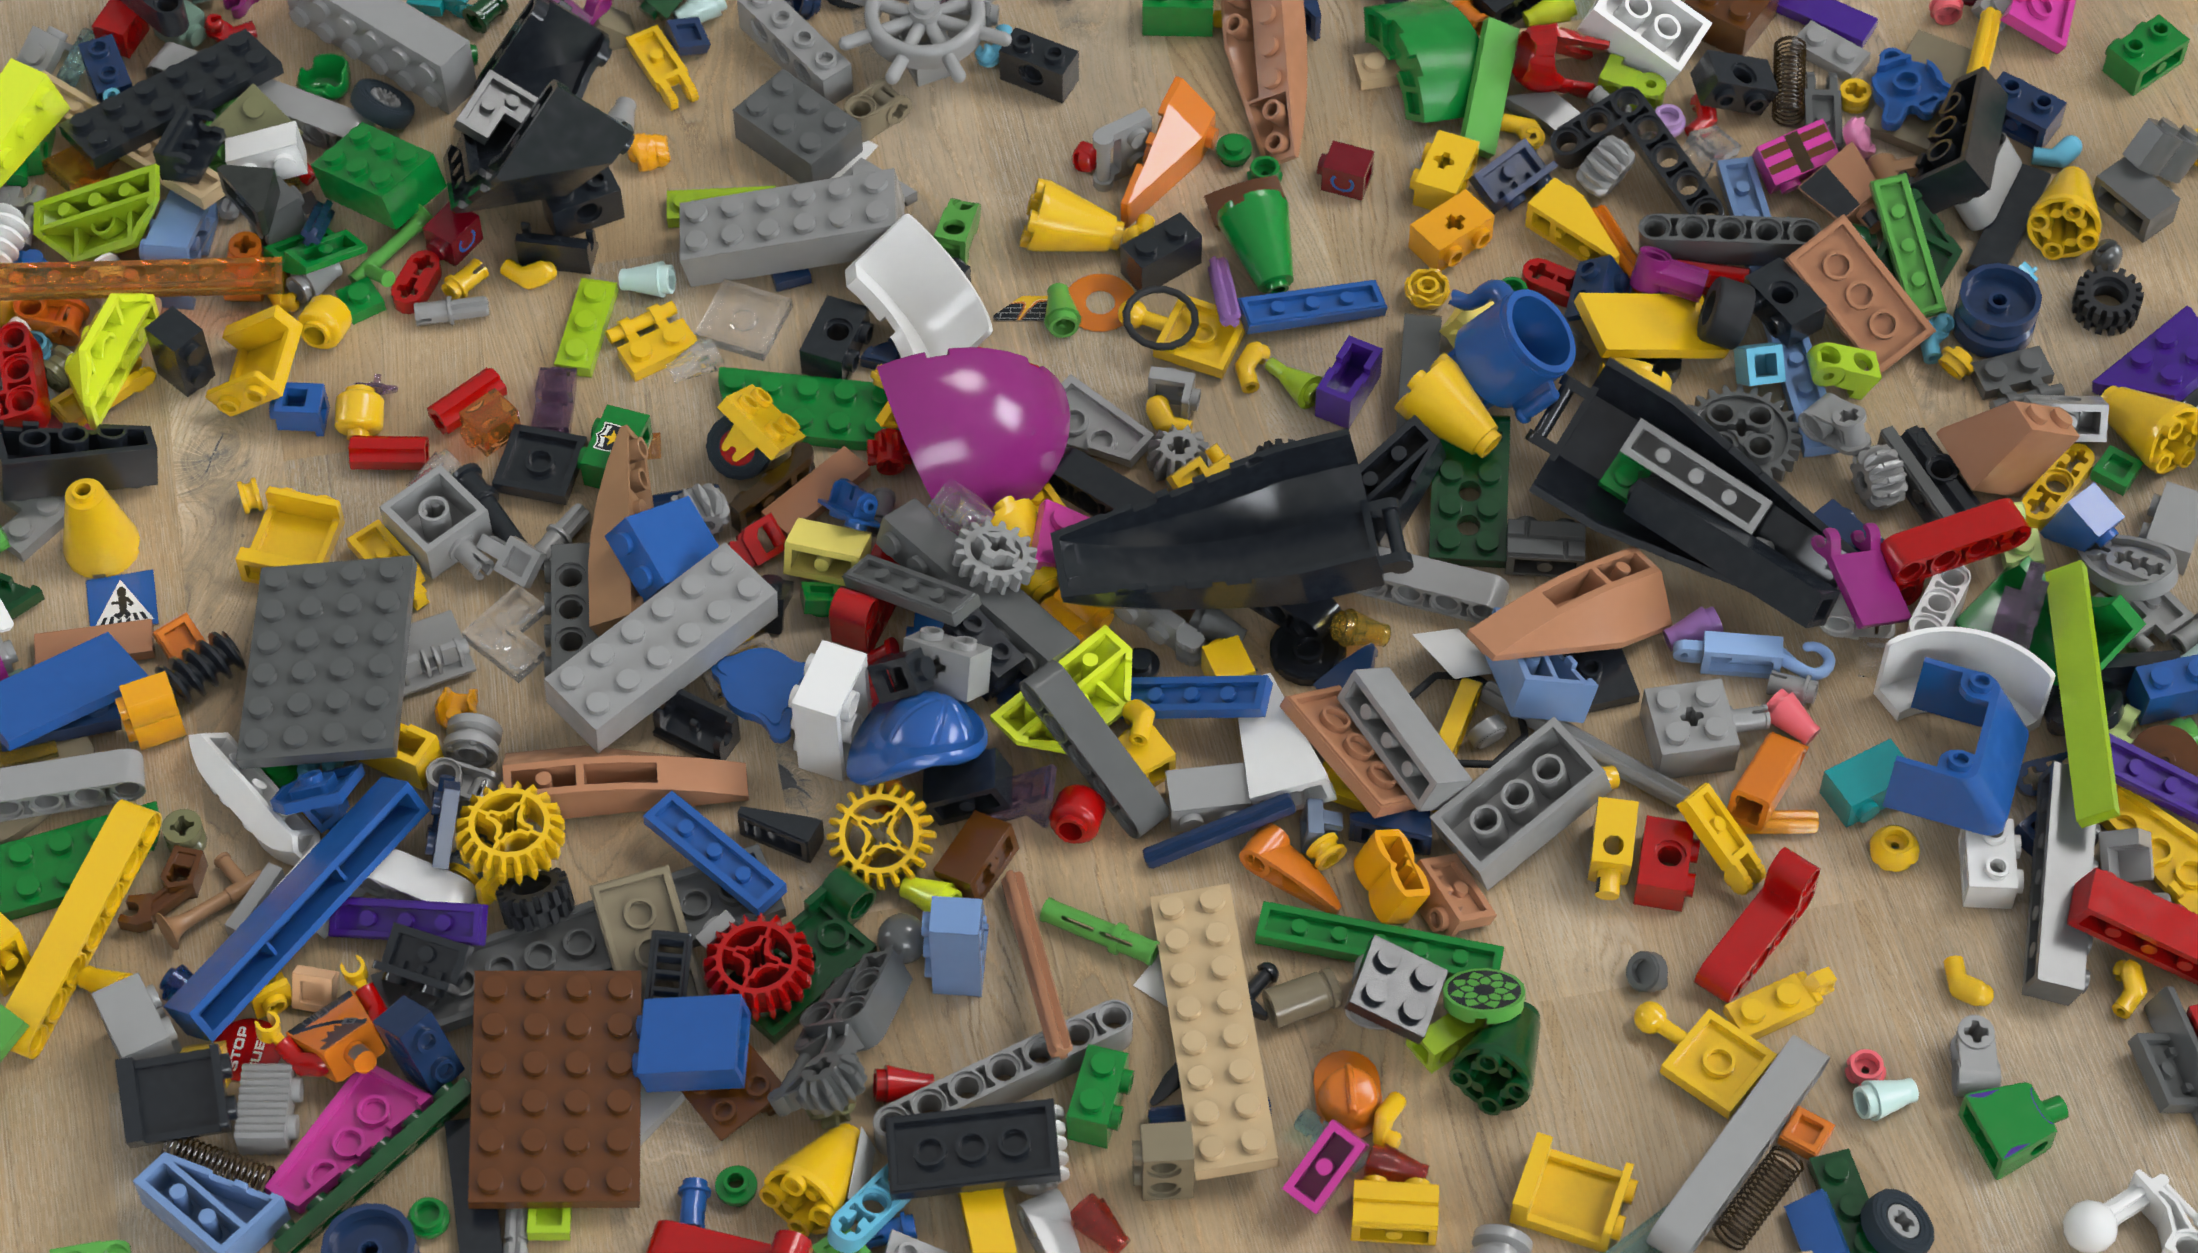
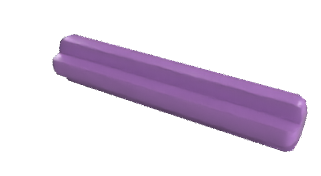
[1208,256,1241,327]

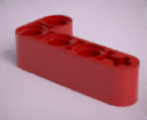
[1881,498,2032,606]
[829,544,901,653]
[1694,847,1821,1004]
[646,1220,813,1253]

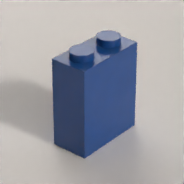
[604,496,719,602]
[632,994,751,1093]

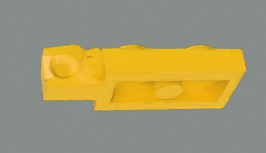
[346,519,430,611]
[1723,966,1837,1040]

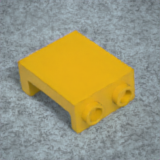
[205,305,303,417]
[235,486,345,584]
[1509,1132,1639,1253]

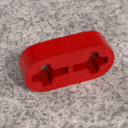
[391,250,442,314]
[1521,258,1576,308]

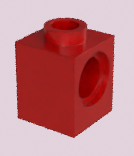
[91,0,150,59]

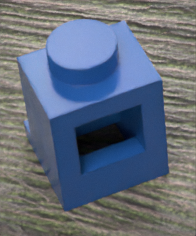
[269,382,330,436]

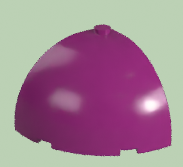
[877,347,1070,535]

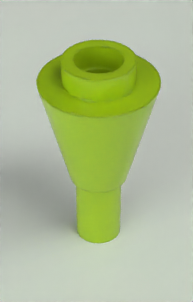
[1265,357,1323,409]

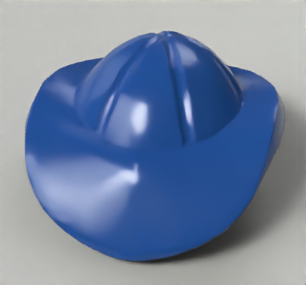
[846,690,988,786]

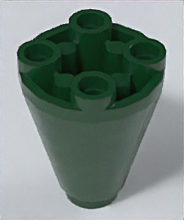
[1449,1002,1541,1116]

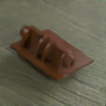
[681,1043,782,1142]

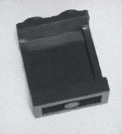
[115,1043,239,1149]

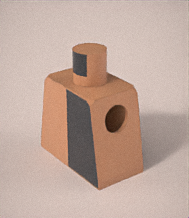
[1798,142,1881,234]

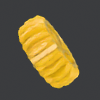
[455,780,565,886]
[826,782,936,891]

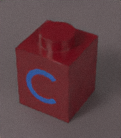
[1317,141,1375,201]
[423,201,484,267]

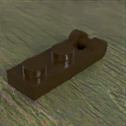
[729,442,815,533]

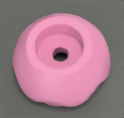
[1842,116,1876,160]

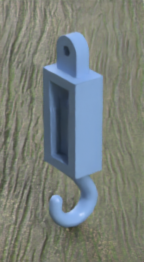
[1673,631,1836,681]

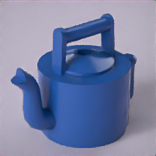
[1447,279,1576,424]

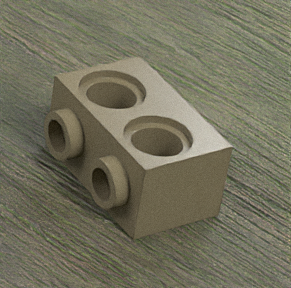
[1132,1121,1194,1201]

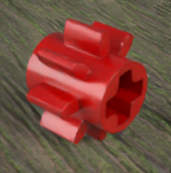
[867,428,912,476]

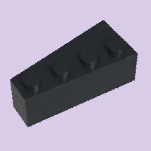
[1908,66,2009,215]
[0,420,158,501]

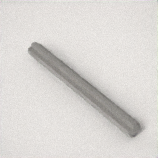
[1480,680,1691,810]

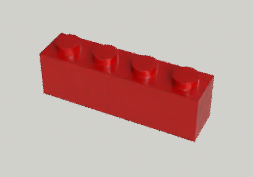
[2067,867,2198,985]

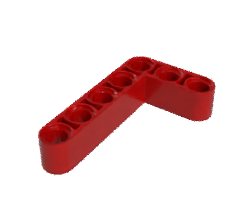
[0,321,51,428]

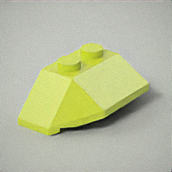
[65,293,160,430]
[990,624,1133,754]

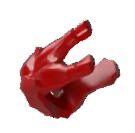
[1512,23,1610,98]

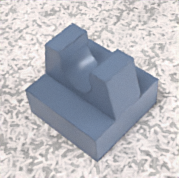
[1299,798,1343,853]

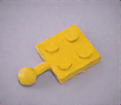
[1118,295,1246,379]
[1634,1001,1778,1119]

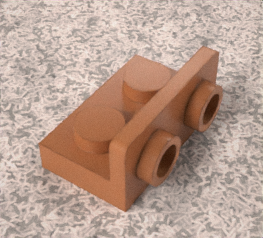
[1417,853,1497,937]

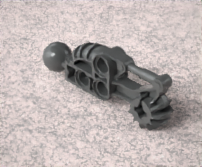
[767,913,924,1117]

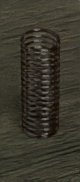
[1772,36,1807,126]
[160,1138,276,1193]
[1712,1145,1804,1251]

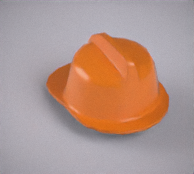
[1313,1050,1382,1138]

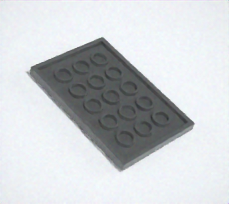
[236,555,417,769]

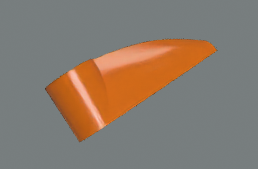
[1239,823,1342,915]

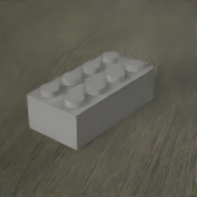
[1429,717,1612,891]

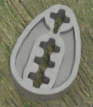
[2077,535,2179,601]

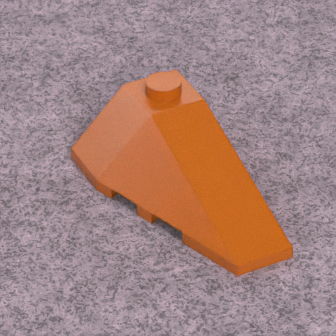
[1121,76,1219,228]

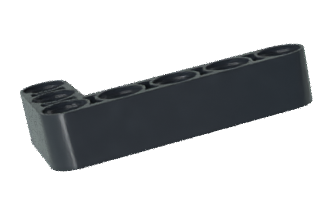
[1550,86,1725,215]

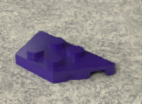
[2092,306,2198,402]

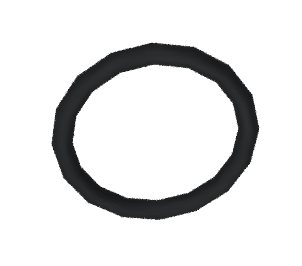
[1122,286,1199,350]

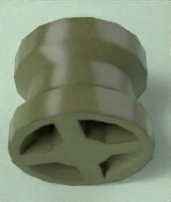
[44,345,73,393]
[162,809,207,853]

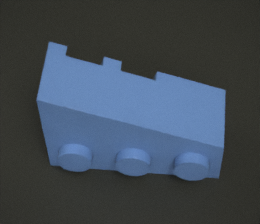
[139,190,219,310]
[1485,607,1599,723]
[921,896,989,997]
[133,1152,291,1253]

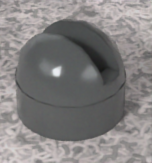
[2091,239,2123,271]

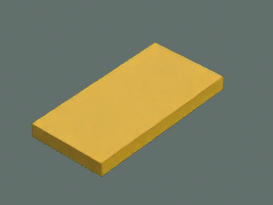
[1574,293,1730,359]

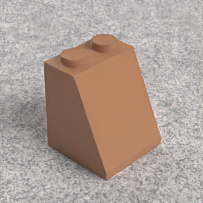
[1936,401,2080,497]

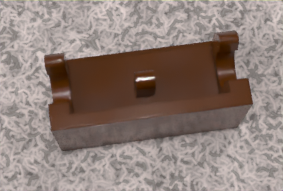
[933,810,1019,901]

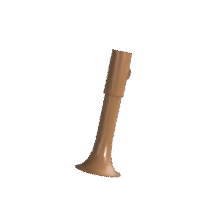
[155,852,262,950]

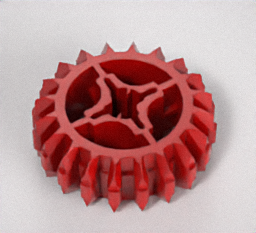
[703,912,815,1022]

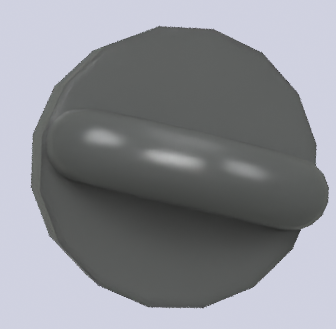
[1626,951,1668,992]

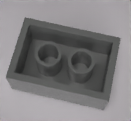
[733,69,863,183]

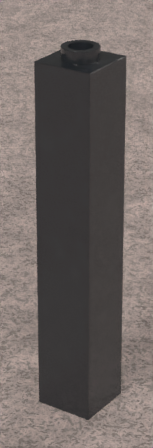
[1623,476,1841,628]

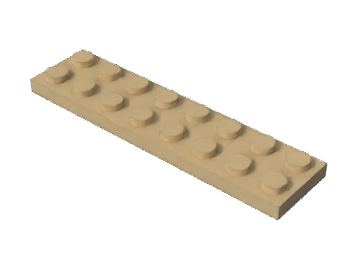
[1150,883,1280,1181]

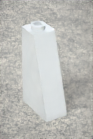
[1238,673,1337,810]

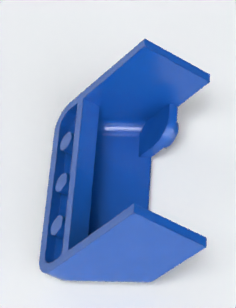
[1882,657,2029,836]

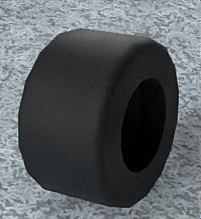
[1697,276,1756,350]

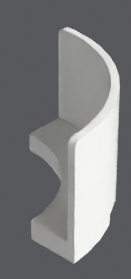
[845,214,993,358]
[1873,626,2055,732]

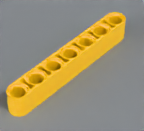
[5,799,162,1059]

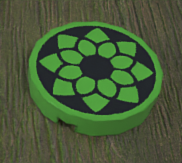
[1443,968,1526,1025]

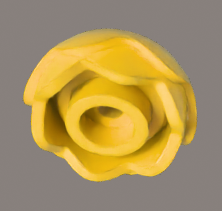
[1404,268,1450,310]
[1869,825,1920,872]

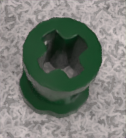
[462,0,509,34]

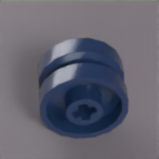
[1953,263,2042,358]
[321,1203,420,1253]

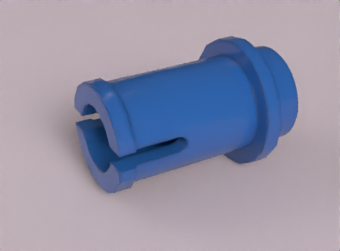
[677,1177,711,1228]
[866,1211,918,1250]

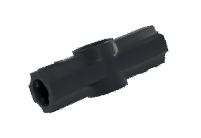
[1900,425,1982,513]

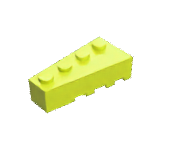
[0,58,71,188]

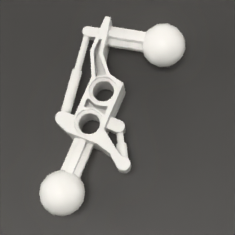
[2063,1169,2198,1253]

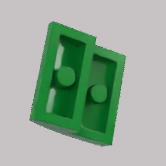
[263,228,368,275]

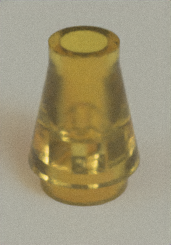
[1331,608,1391,647]

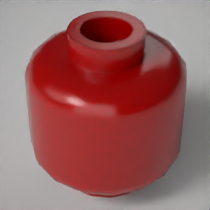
[1049,784,1106,844]

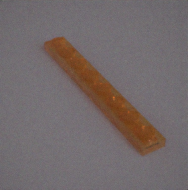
[0,257,283,301]

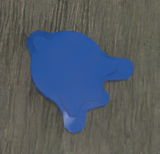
[1871,48,1951,131]
[711,648,806,744]

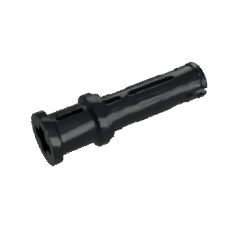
[452,463,528,543]

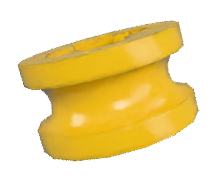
[1839,78,1872,114]
[236,477,264,515]
[1306,832,1347,871]

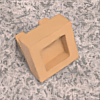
[292,965,340,1012]

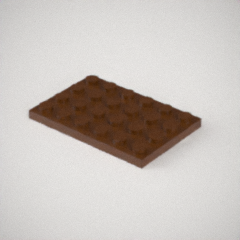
[468,971,642,1209]

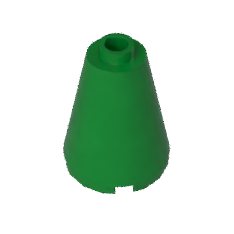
[1216,189,1294,294]

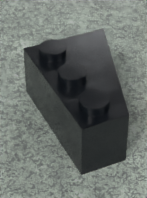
[1359,415,1447,548]

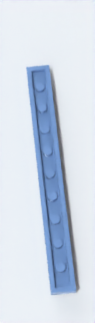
[1716,156,1840,458]

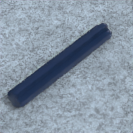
[1143,793,1296,869]

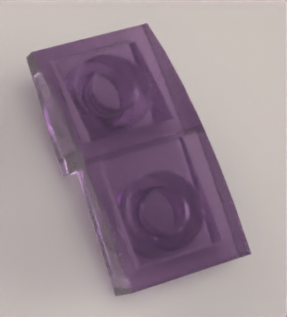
[531,367,577,434]

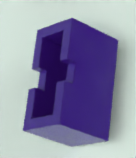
[1315,335,1383,428]

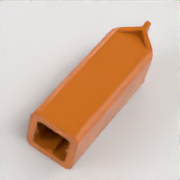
[1727,732,1809,831]

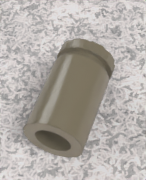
[1262,967,1343,1028]

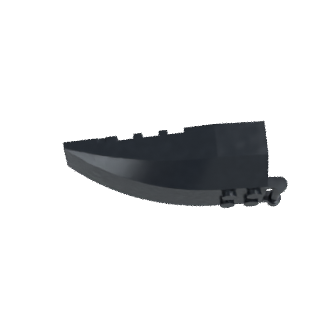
[1525,356,1858,592]
[1050,428,1414,610]

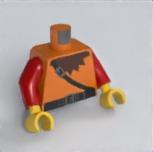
[255,955,387,1083]

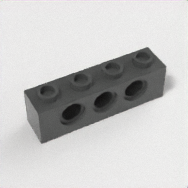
[544,542,598,677]

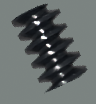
[155,631,246,707]

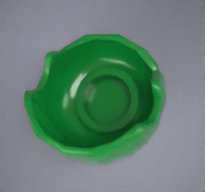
[296,53,351,102]

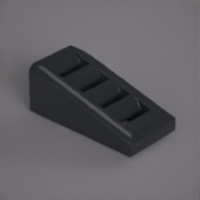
[737,806,824,863]
[645,930,693,999]

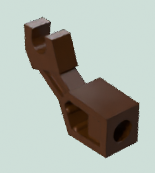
[117,845,208,933]

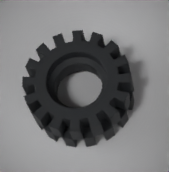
[2071,265,2144,336]
[496,867,575,932]

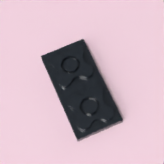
[885,1098,1061,1201]

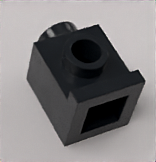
[867,647,935,704]

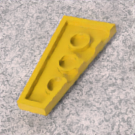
[2100,784,2198,915]

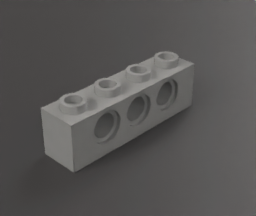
[737,0,853,104]

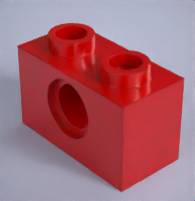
[1633,815,1700,912]

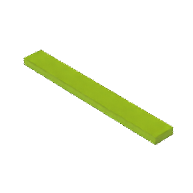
[2045,560,2120,828]

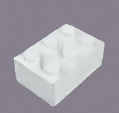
[1577,0,1712,88]
[788,640,872,782]

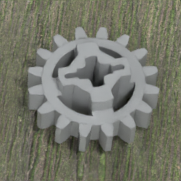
[951,519,1038,595]

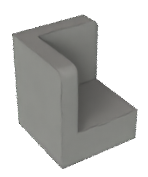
[2098,828,2154,883]

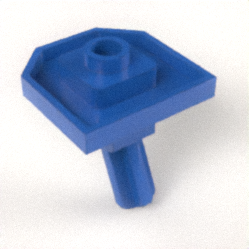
[270,763,366,833]

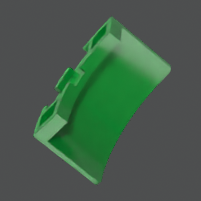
[1364,0,1479,123]
[1955,555,2146,686]

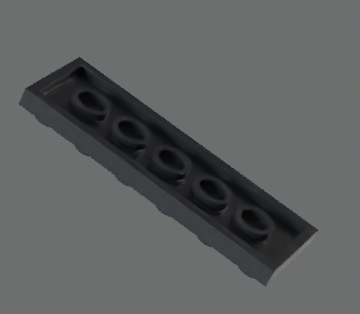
[58,29,284,170]

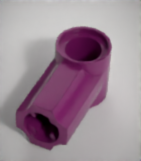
[1629,246,1709,303]

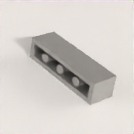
[1620,418,1773,536]
[1337,667,1472,812]

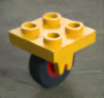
[706,384,806,480]

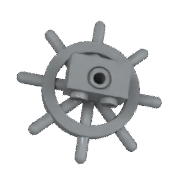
[839,0,1012,87]

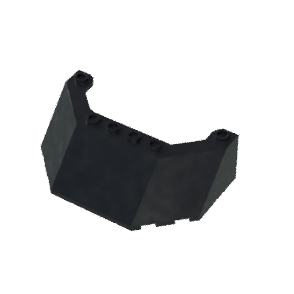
[443,0,634,214]

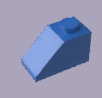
[2040,482,2125,552]

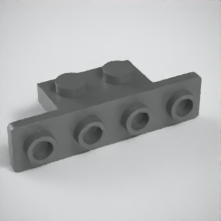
[2128,986,2198,1126]

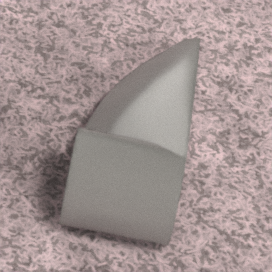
[1016,1188,1080,1253]

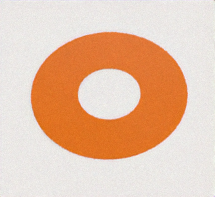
[1069,274,1135,332]

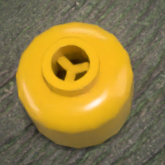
[298,294,352,349]
[334,384,384,441]

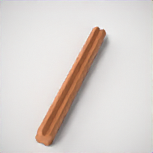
[1001,870,1073,1060]

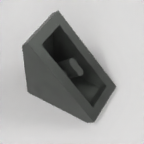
[217,164,281,236]

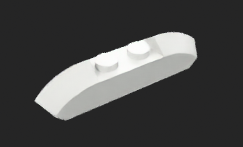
[188,732,321,866]

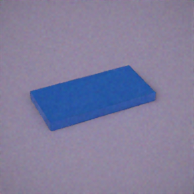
[0,632,149,751]

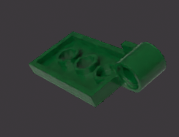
[1428,415,1510,568]
[728,865,877,1045]

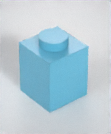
[1733,342,1786,386]

